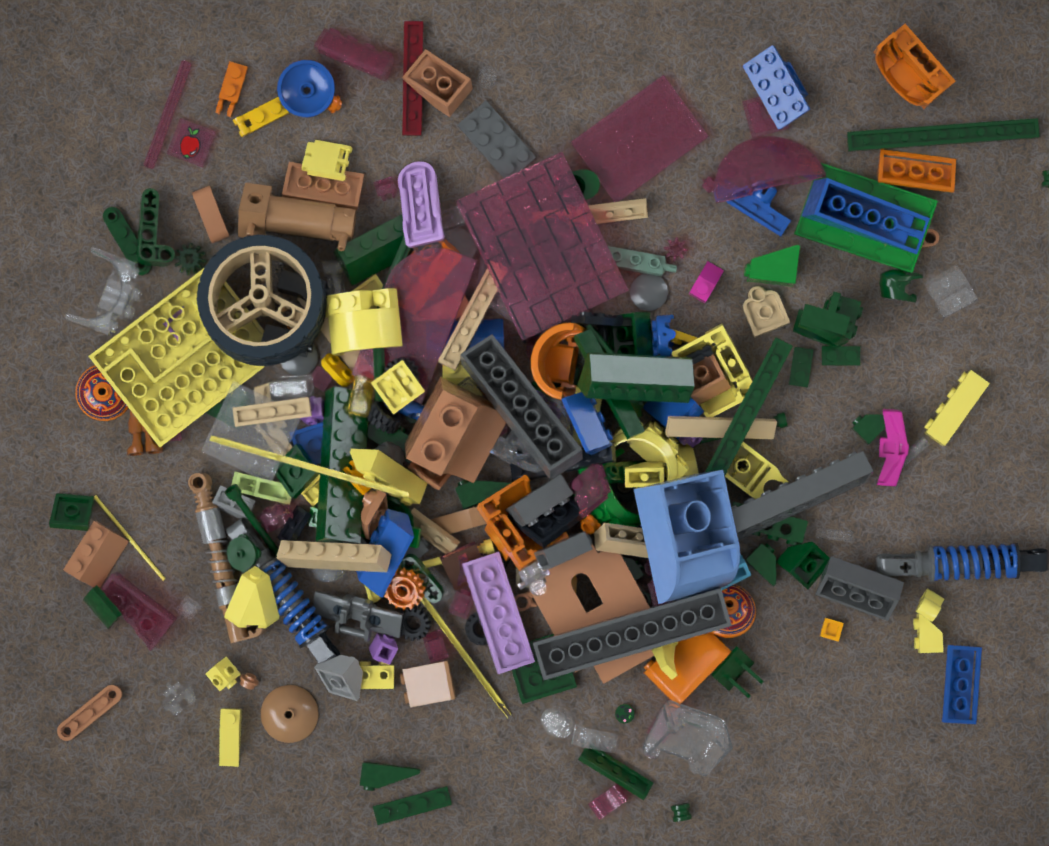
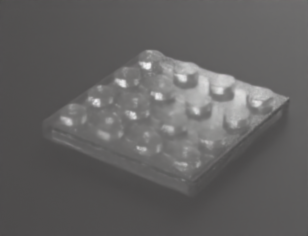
[201,381,301,484]

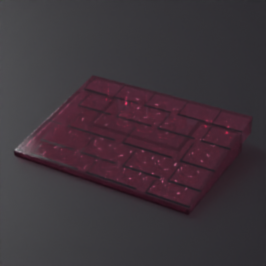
[456,152,628,341]

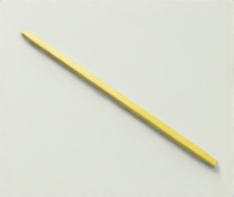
[210,436,409,498]
[398,563,511,718]

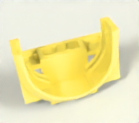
[611,421,688,481]

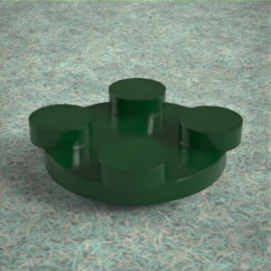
[227,534,262,573]

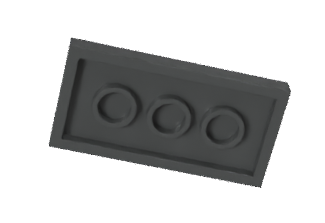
[457,100,536,183]

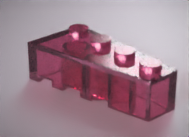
[101,572,177,651]

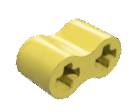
[915,588,944,622]

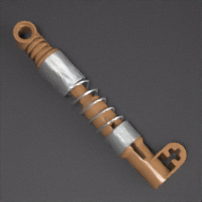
[188,473,267,643]

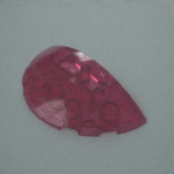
[714,136,826,204]

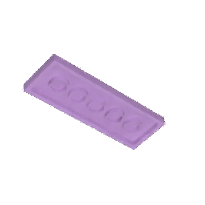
[462,552,535,674]

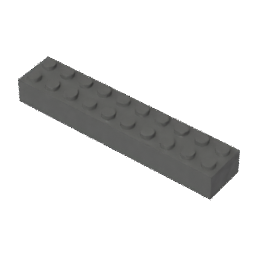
[533,587,732,680]

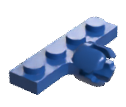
[716,179,791,237]

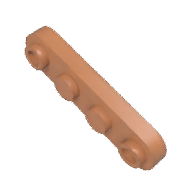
[57,685,122,741]

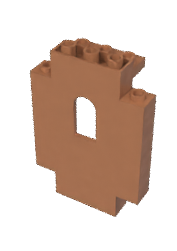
[530,532,654,684]

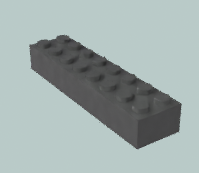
[460,334,583,480]
[731,451,874,540]

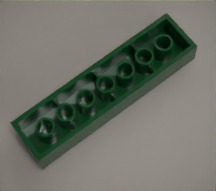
[316,386,370,544]

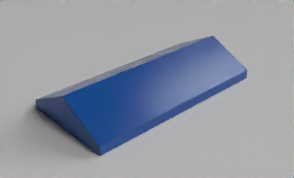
[942,645,982,724]

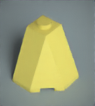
[224,566,279,628]

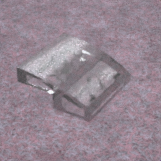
[924,265,977,319]

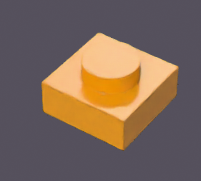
[820,618,844,642]

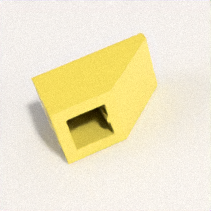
[913,614,943,653]

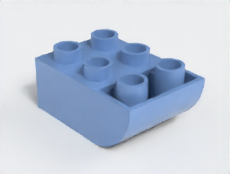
[634,470,740,604]

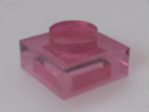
[308,366,333,392]

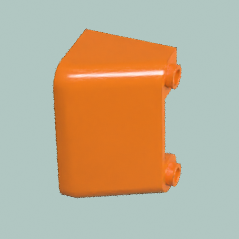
[643,632,731,706]

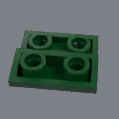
[83,585,122,629]

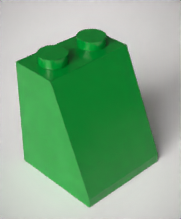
[744,245,800,287]

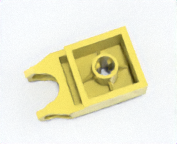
[725,441,789,499]

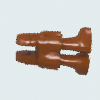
[127,410,163,456]

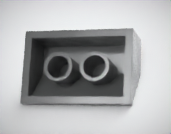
[505,474,573,527]

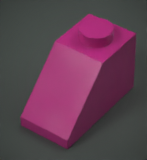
[689,261,724,303]

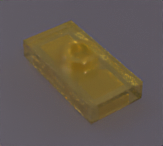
[348,375,374,418]

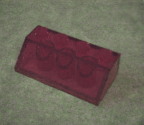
[314,28,395,82]

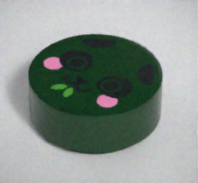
[615,704,634,724]

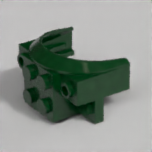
[793,291,863,347]

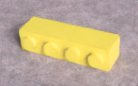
[924,370,990,446]

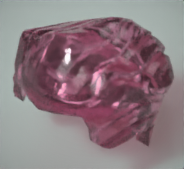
[259,503,294,533]

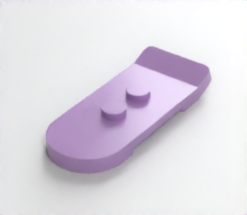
[398,162,445,248]

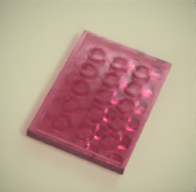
[571,75,709,202]

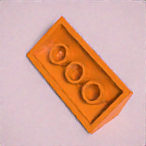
[877,149,956,193]

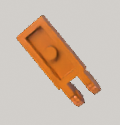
[216,61,248,117]

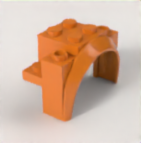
[874,24,956,109]

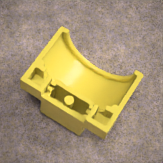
[326,288,402,356]
[672,324,753,417]

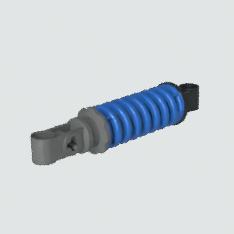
[226,517,341,664]
[877,543,1049,582]

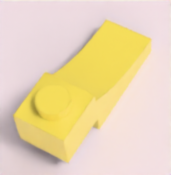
[651,642,678,680]

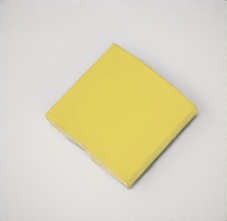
[371,360,425,415]

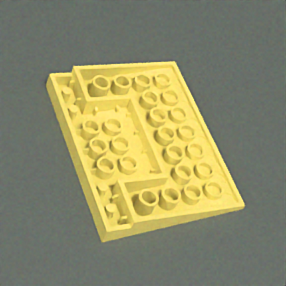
[88,268,265,447]

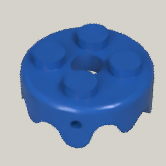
[652,315,676,357]

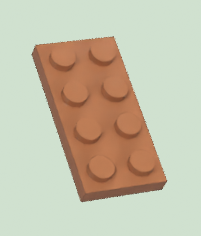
[282,162,364,211]

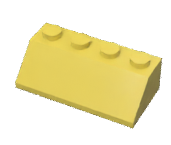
[350,449,427,506]

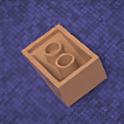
[402,49,473,117]

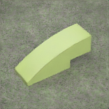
[231,472,291,505]

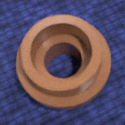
[240,673,259,690]

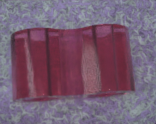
[588,784,628,820]

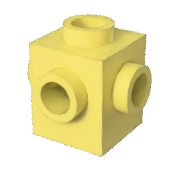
[206,657,241,691]

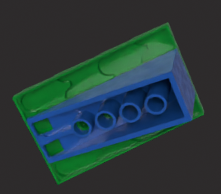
[794,163,938,273]

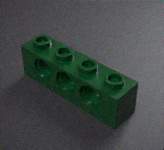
[731,502,808,546]

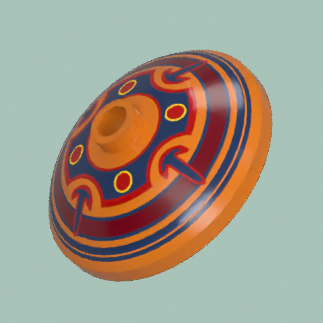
[76,365,128,421]
[711,584,756,638]

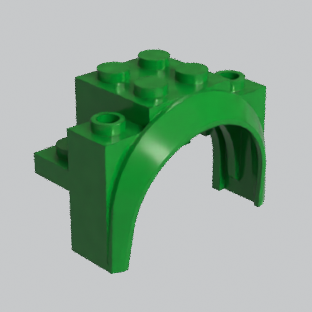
[571,448,641,527]

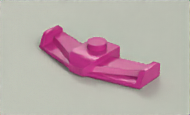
[877,409,909,487]

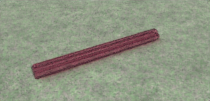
[144,60,192,169]

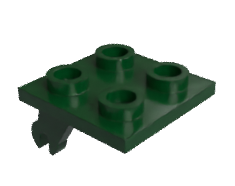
[711,646,764,699]

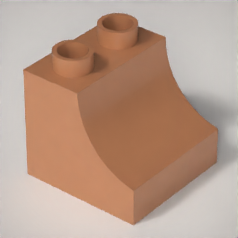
[405,376,506,483]

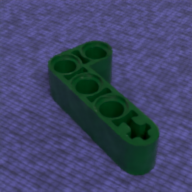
[137,188,175,267]

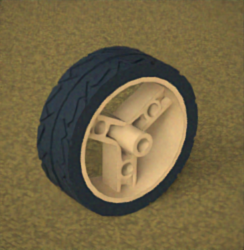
[196,234,327,366]

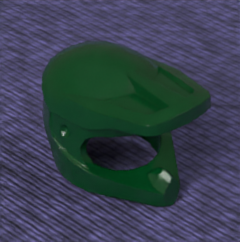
[879,269,923,303]

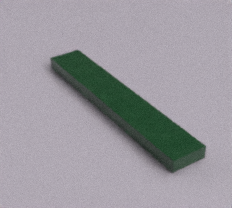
[573,329,645,440]

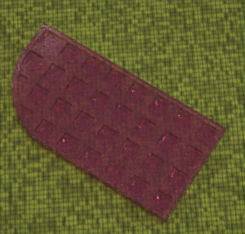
[352,248,477,404]

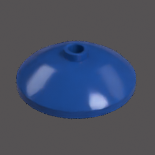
[277,60,335,118]

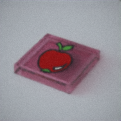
[167,118,216,168]

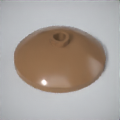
[261,685,318,743]

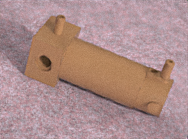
[238,183,357,251]

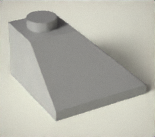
[314,655,363,701]

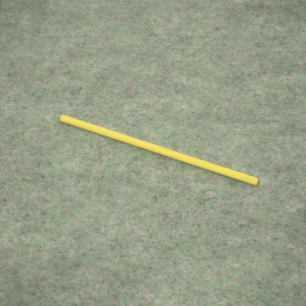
[94,495,166,581]

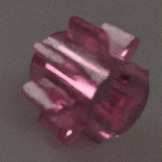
[663,237,688,262]

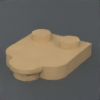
[743,286,790,338]

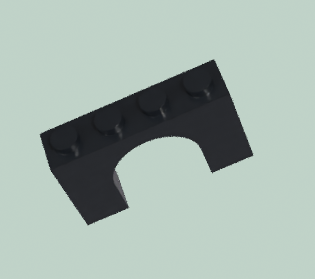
[261,270,330,358]

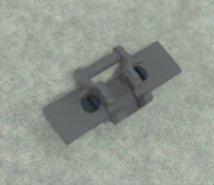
[313,591,403,642]

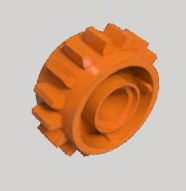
[384,567,426,610]

